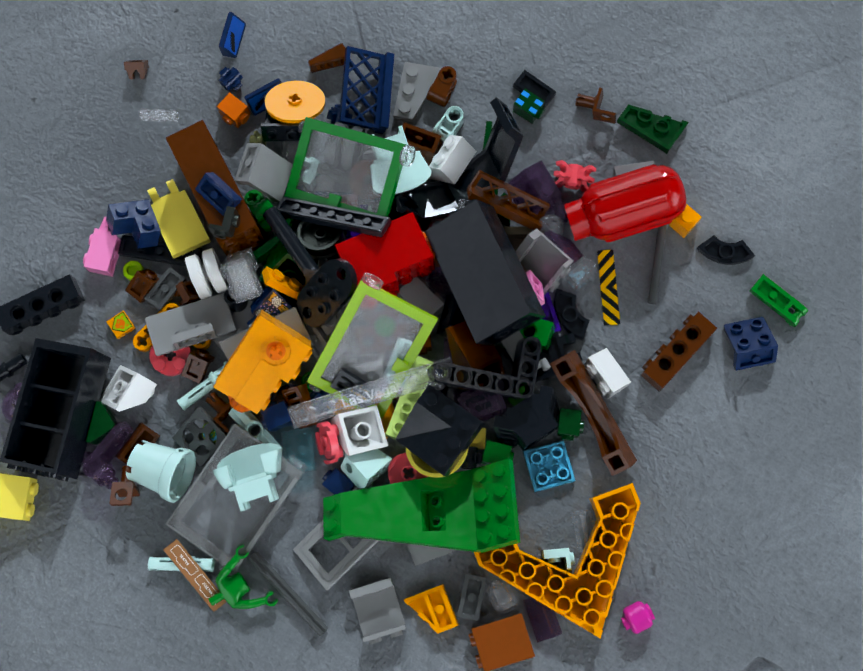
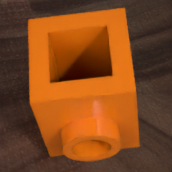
[217,92,251,128]

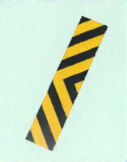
[597,250,620,325]

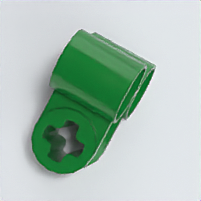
[244,190,273,234]

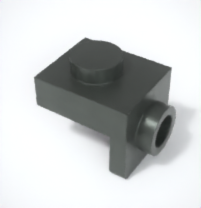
[208,206,240,239]

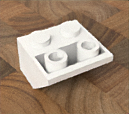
[584,348,631,399]

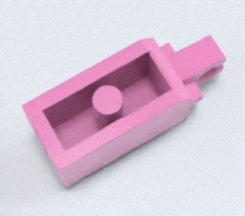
[83,217,121,277]

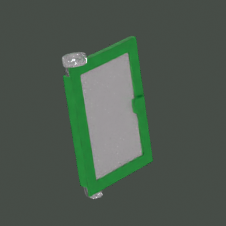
[285,117,416,217]

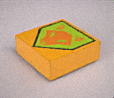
[106,310,136,339]

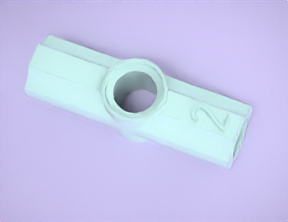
[228,408,283,450]

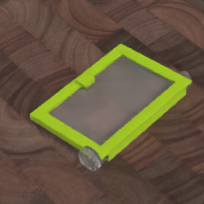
[307,273,438,420]

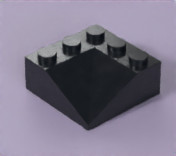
[396,385,485,477]

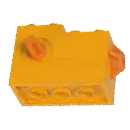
[213,310,313,414]

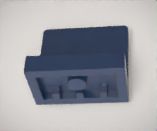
[724,317,778,371]

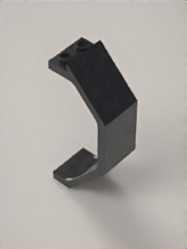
[393,97,523,223]

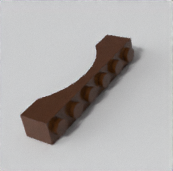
[550,350,637,476]

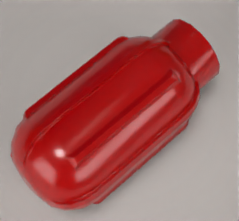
[564,164,686,242]

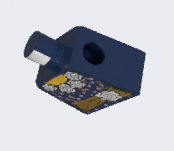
[247,286,298,327]

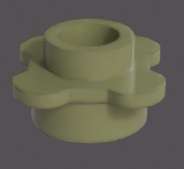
[249,131,267,146]

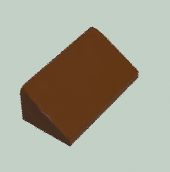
[116,422,160,464]

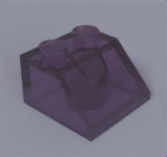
[508,160,562,214]

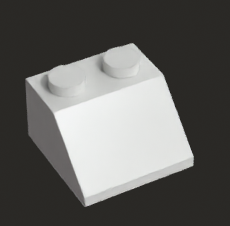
[429,135,477,184]

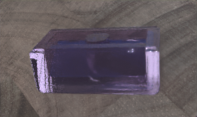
[523,597,562,643]

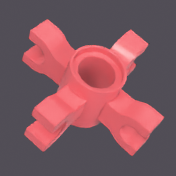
[552,160,596,192]

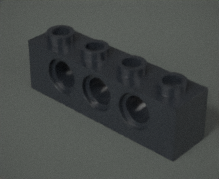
[0,274,85,335]

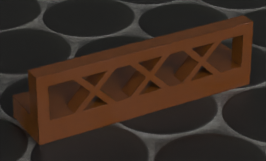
[467,170,550,231]

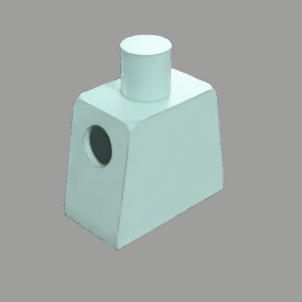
[341,449,392,489]

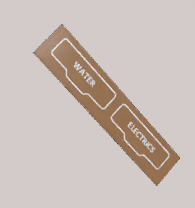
[163,539,226,612]

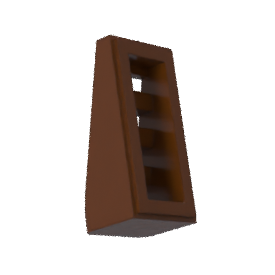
[308,43,345,73]
[282,384,318,429]

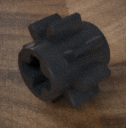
[461,446,482,469]

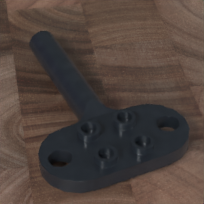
[263,207,358,327]

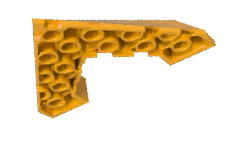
[474,483,641,639]

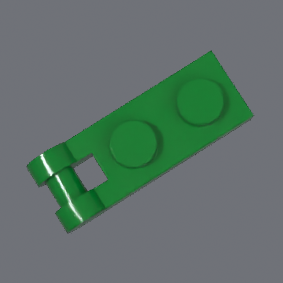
[749,274,808,327]

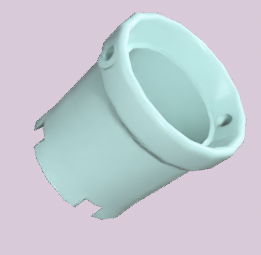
[126,440,196,503]

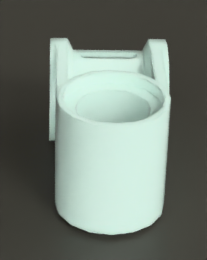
[432,106,464,142]

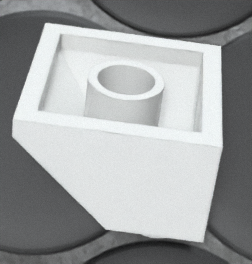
[99,365,157,412]
[330,405,388,456]

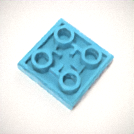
[523,440,576,493]

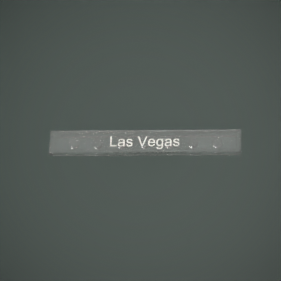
[287,357,457,429]

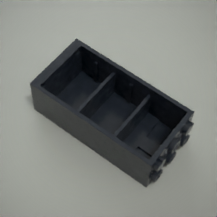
[424,199,546,346]
[0,338,111,482]

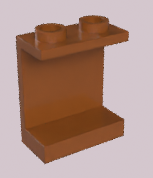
[468,613,535,671]

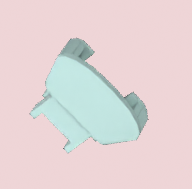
[213,443,282,512]

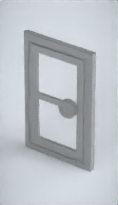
[293,487,379,591]

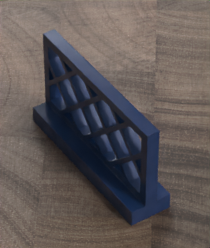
[339,46,394,134]

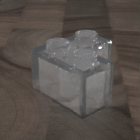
[220,247,263,304]

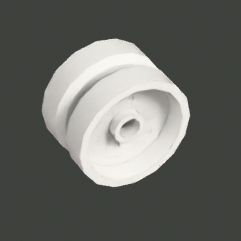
[185,248,229,300]

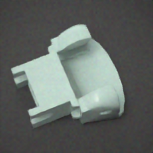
[371,126,431,194]

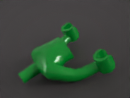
[208,544,278,609]

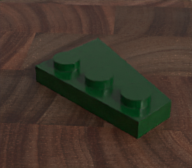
[617,104,689,154]

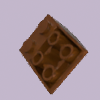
[402,122,442,185]
[446,321,505,389]

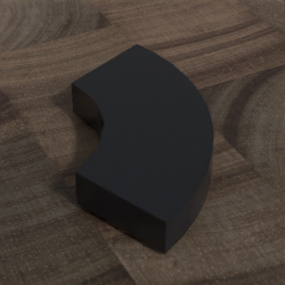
[697,235,755,265]
[554,289,590,341]

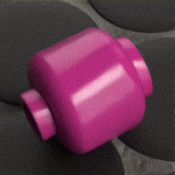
[621,601,655,634]

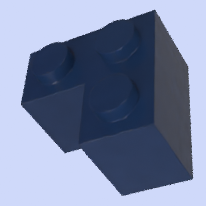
[106,199,161,248]

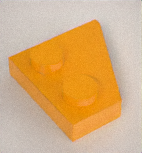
[404,584,459,634]

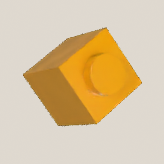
[669,204,702,238]

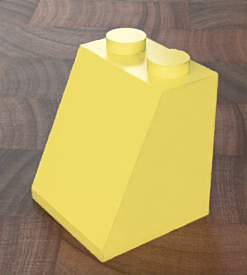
[0,473,39,521]

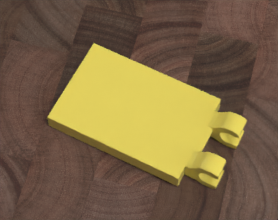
[147,179,211,259]

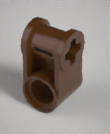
[426,66,457,107]

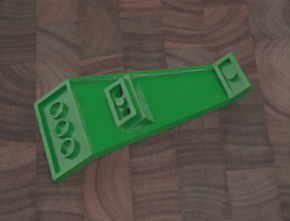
[323,458,521,553]

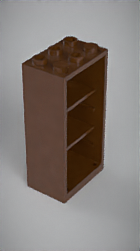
[166,120,266,259]

